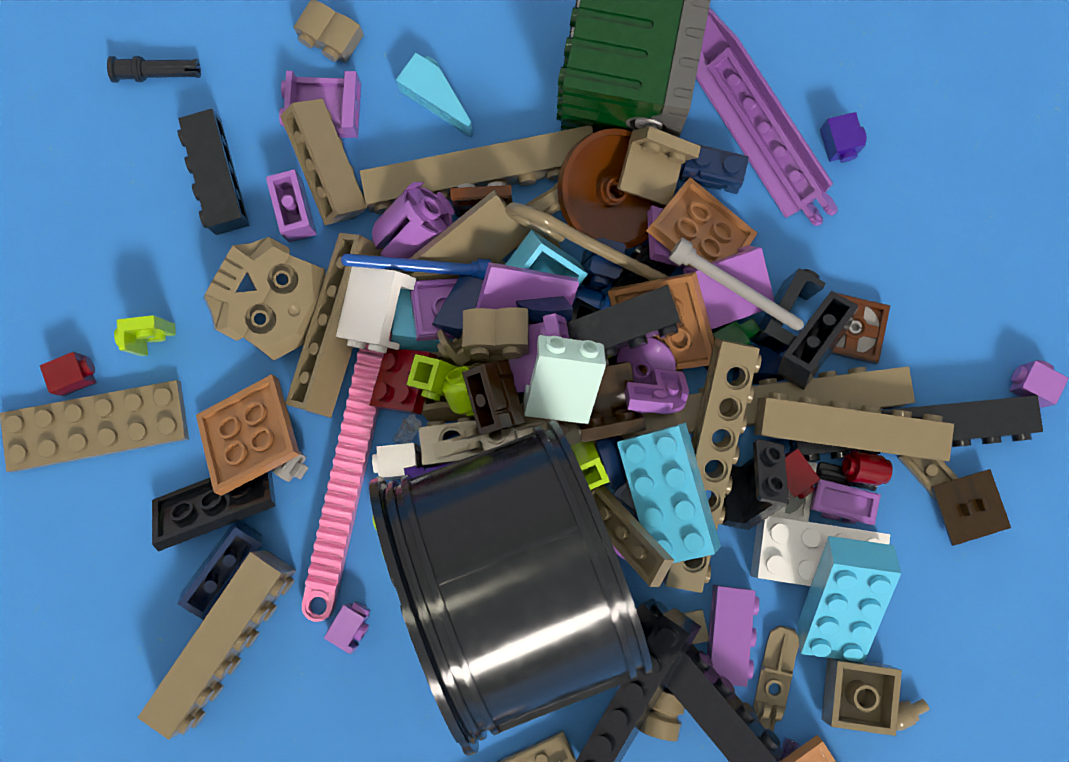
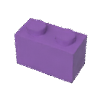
[266,169,317,242]

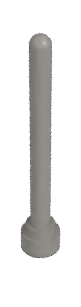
[668,237,804,331]

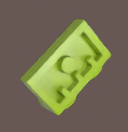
[114,315,176,356]

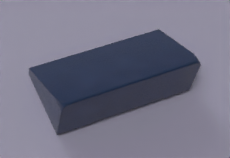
[432,275,483,339]

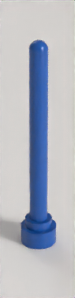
[341,254,491,280]

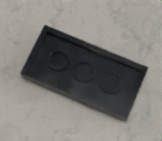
[152,470,276,552]

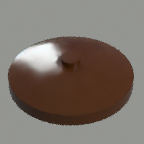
[558,128,666,249]

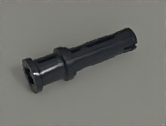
[107,56,201,83]

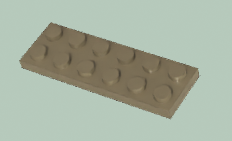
[0,380,189,472]

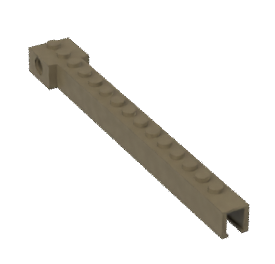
[418,366,915,468]

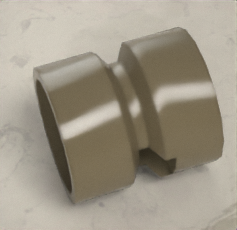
[640,687,685,742]

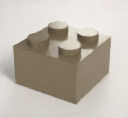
[821,658,902,736]

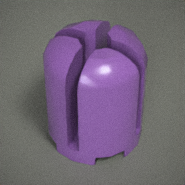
[372,182,455,259]

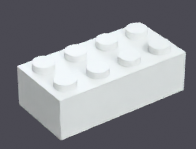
[750,516,890,586]

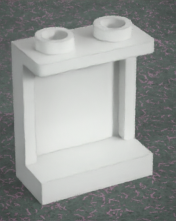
[336,267,416,354]

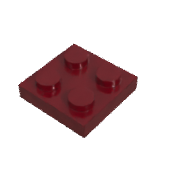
[369,348,437,415]

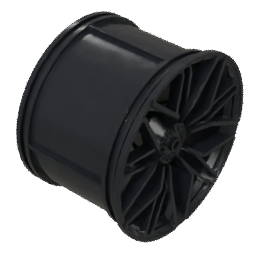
[369,420,652,756]

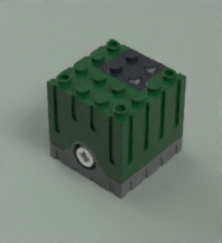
[556,0,710,137]

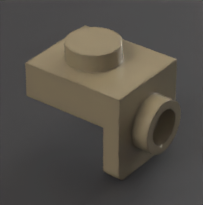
[436,329,472,367]

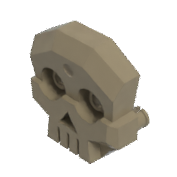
[203,237,326,361]

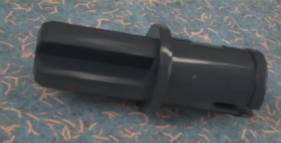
[816,462,878,492]

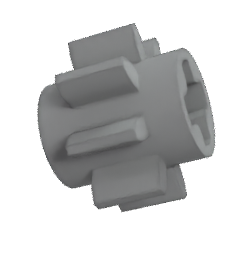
[271,451,309,482]

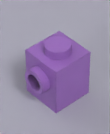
[1009,360,1069,408]

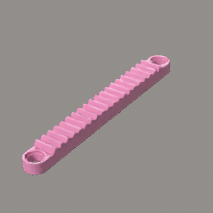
[302,332,391,622]

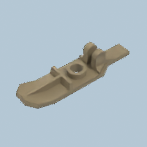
[432,411,559,459]
[753,625,800,732]

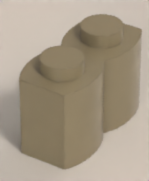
[293,0,364,63]
[462,307,529,360]

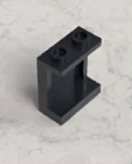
[750,268,826,354]
[721,439,789,530]

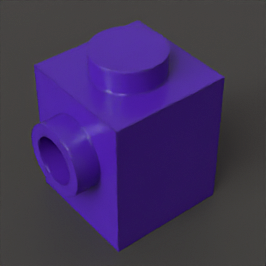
[820,112,867,163]

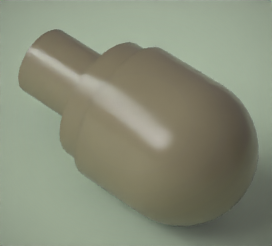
[896,699,930,731]

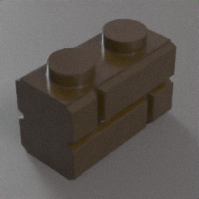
[462,359,525,435]

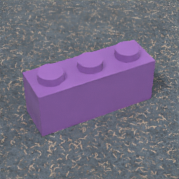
[707,585,759,687]

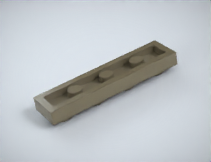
[591,485,674,587]

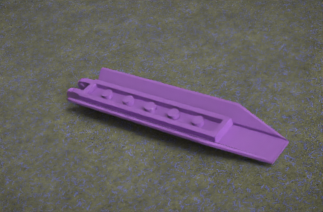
[696,7,838,226]

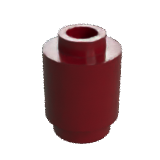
[842,451,893,486]

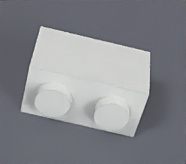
[372,443,423,480]

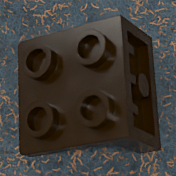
[576,361,646,442]

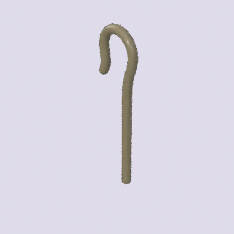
[505,202,669,281]

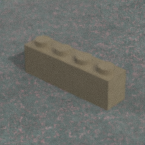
[280,99,367,225]

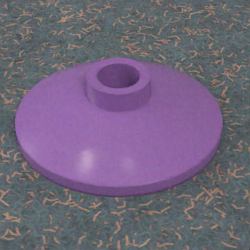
[616,337,676,385]

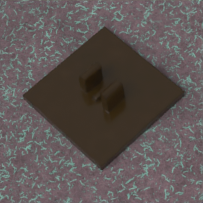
[931,469,1011,546]

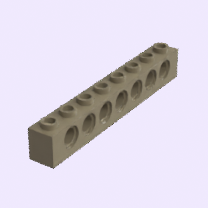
[663,338,761,593]

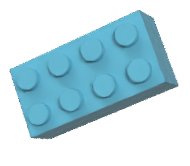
[617,422,721,563]
[797,536,901,663]

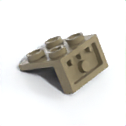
[618,126,701,206]

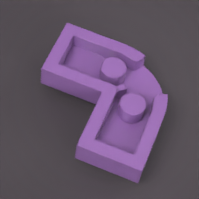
[624,369,689,414]

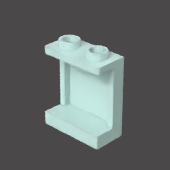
[524,335,606,424]

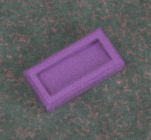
[810,479,881,525]

